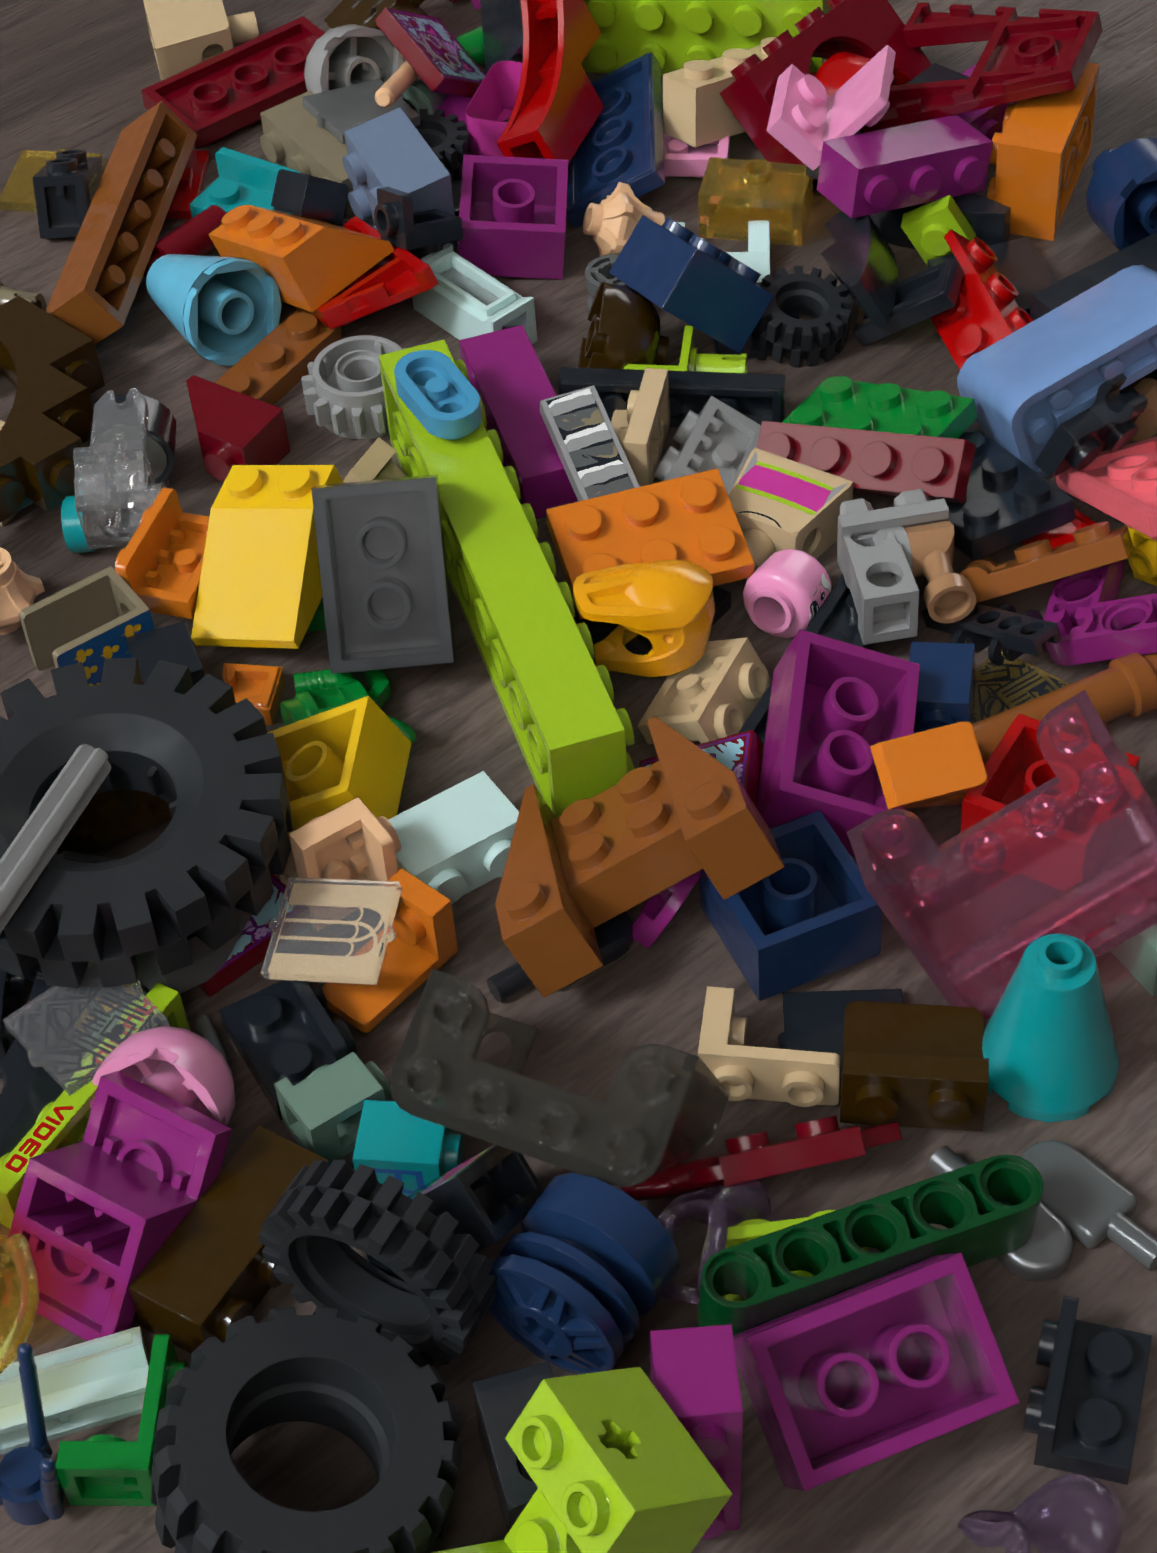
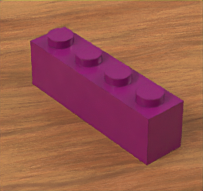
[459,325,578,519]

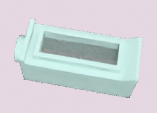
[412,243,537,344]

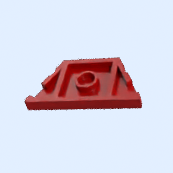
[308,216,439,329]

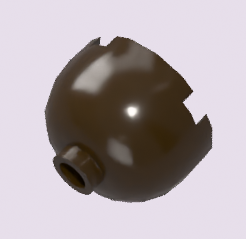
[577,282,669,369]

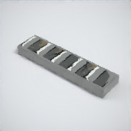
[540,385,640,501]

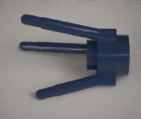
[0,1343,65,1525]

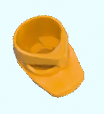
[573,560,715,677]

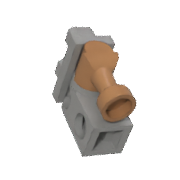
[837,489,976,645]

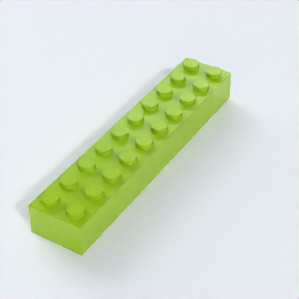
[378,339,635,817]

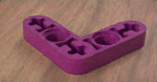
[1043,560,1157,666]

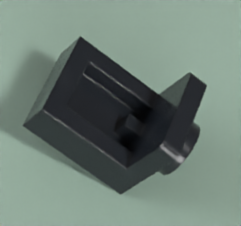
[374,187,463,253]

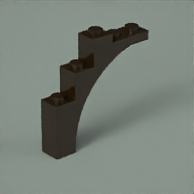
[0,296,105,522]

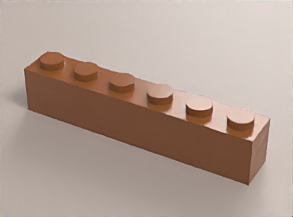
[46,101,198,345]

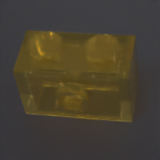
[698,157,813,246]

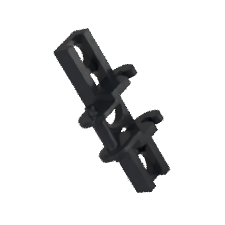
[922,603,1062,666]

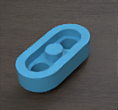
[394,350,482,440]

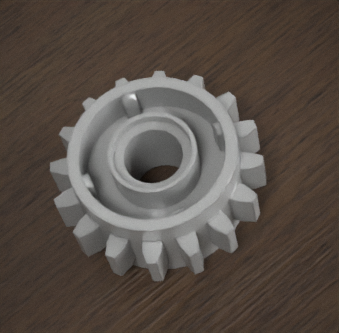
[301,335,406,439]

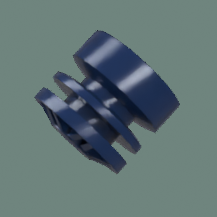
[488,1173,680,1374]

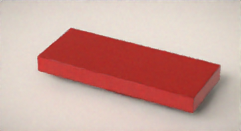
[165,150,211,219]

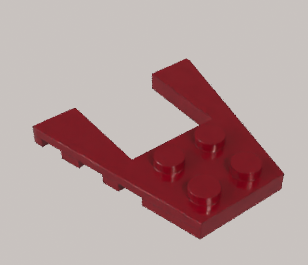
[859,3,1103,134]

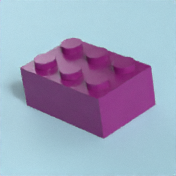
[756,629,920,863]
[733,1253,1020,1491]

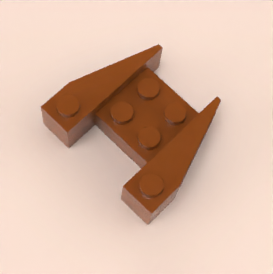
[495,716,784,998]

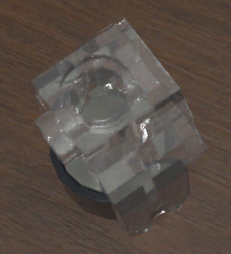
[73,388,177,549]

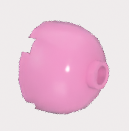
[89,1026,235,1126]

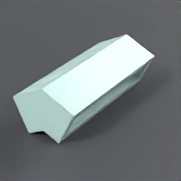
[0,1326,150,1455]

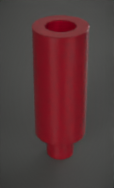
[143,205,226,278]

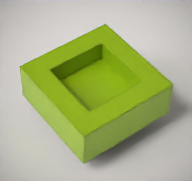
[901,195,976,265]

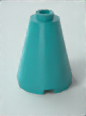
[982,934,1119,1123]

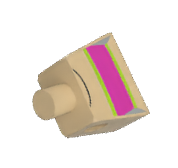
[729,448,853,579]

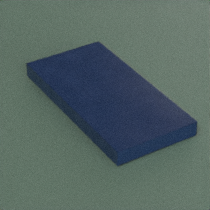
[566,52,665,228]

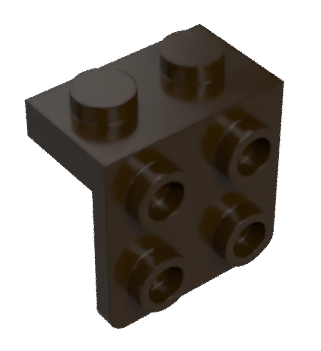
[840,1001,989,1131]

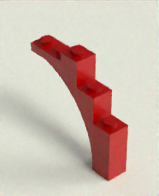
[496,0,604,163]

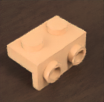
[289,798,401,935]

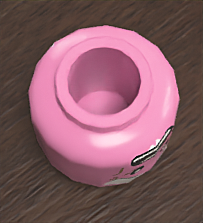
[743,549,832,639]

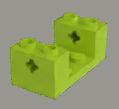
[432,1367,732,1553]

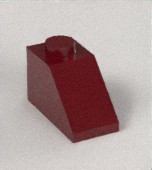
[186,375,290,482]

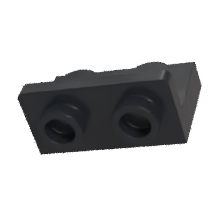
[219,953,357,1121]
[1023,1295,1152,1485]

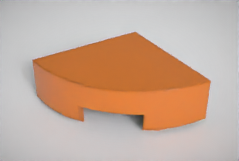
[223,663,286,725]

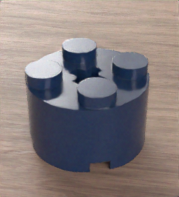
[1086,137,1157,251]

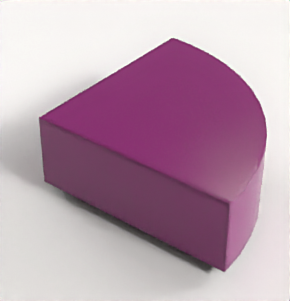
[632,872,700,949]

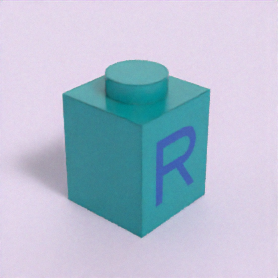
[353,1100,464,1197]

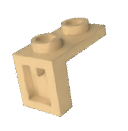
[698,986,840,1107]

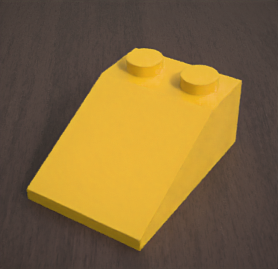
[191,465,344,649]
[267,696,411,840]

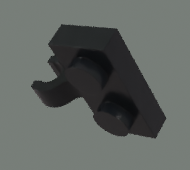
[1034,373,1148,479]

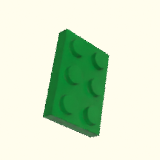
[782,376,977,439]

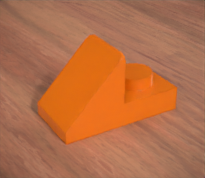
[870,721,988,810]

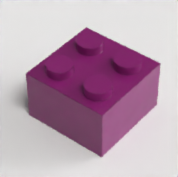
[458,155,568,280]

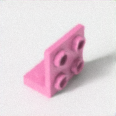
[766,45,896,171]

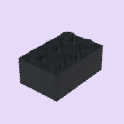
[312,474,455,674]

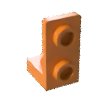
[322,868,458,1033]

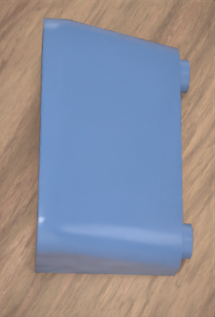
[957,265,1157,477]

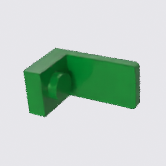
[56,1334,189,1506]

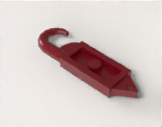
[620,1115,902,1202]

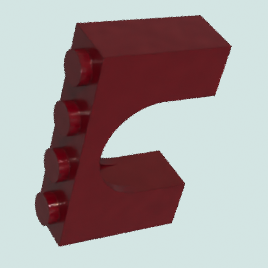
[719,0,932,195]

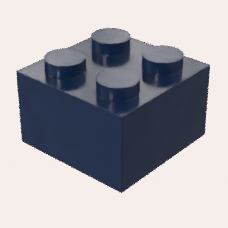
[609,215,774,353]
[700,810,882,1001]

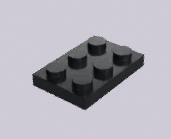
[892,430,1075,561]

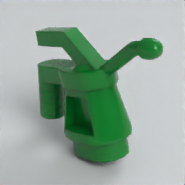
[280,669,417,744]

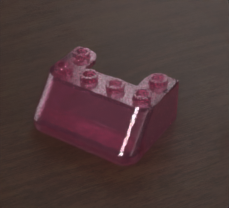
[847,690,1157,1019]

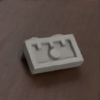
[653,395,761,496]

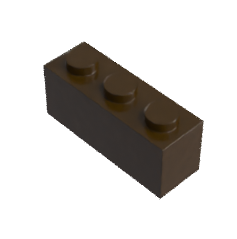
[128,1125,330,1354]

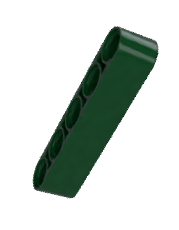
[697,1154,1044,1335]

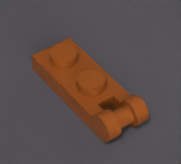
[961,521,1134,603]

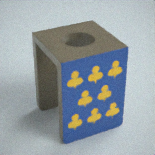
[19,566,155,686]

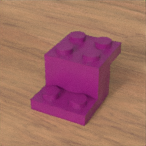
[0,1071,232,1341]

